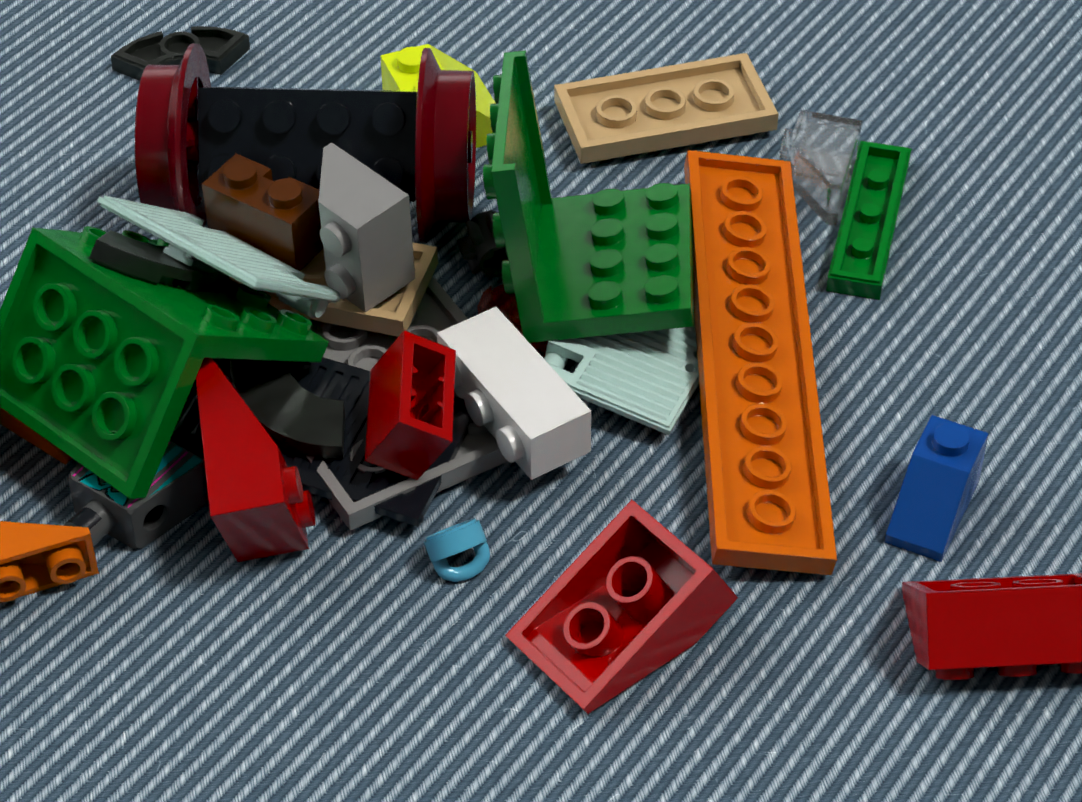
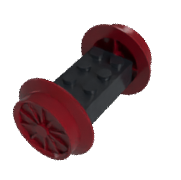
[135,43,476,243]

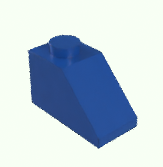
[885,415,988,562]

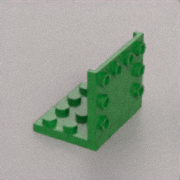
[483,50,694,343]
[0,226,329,499]

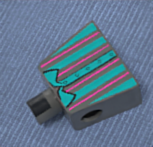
[64,440,209,549]

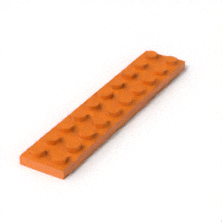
[684,150,837,575]

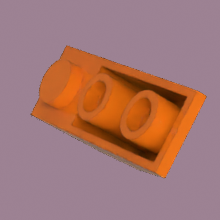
[0,521,99,603]

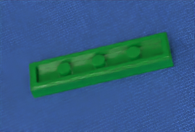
[826,141,912,300]

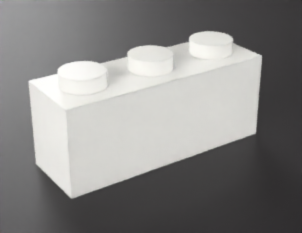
[437,307,591,480]

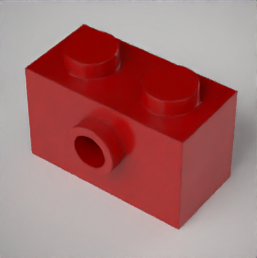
[365,330,456,480]

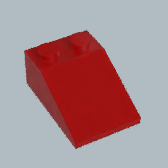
[196,358,315,562]
[505,499,738,714]

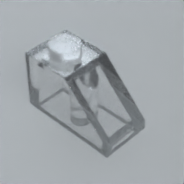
[780,110,862,226]

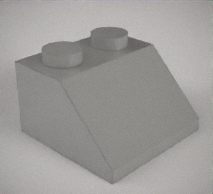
[318,143,415,313]

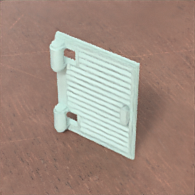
[97,195,341,318]
[544,302,699,435]

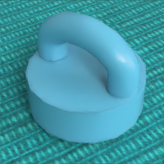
[424,518,490,582]

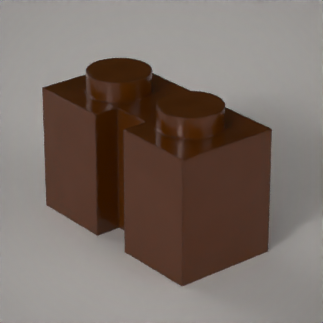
[202,153,324,271]

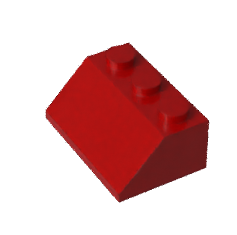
[902,573,1082,680]

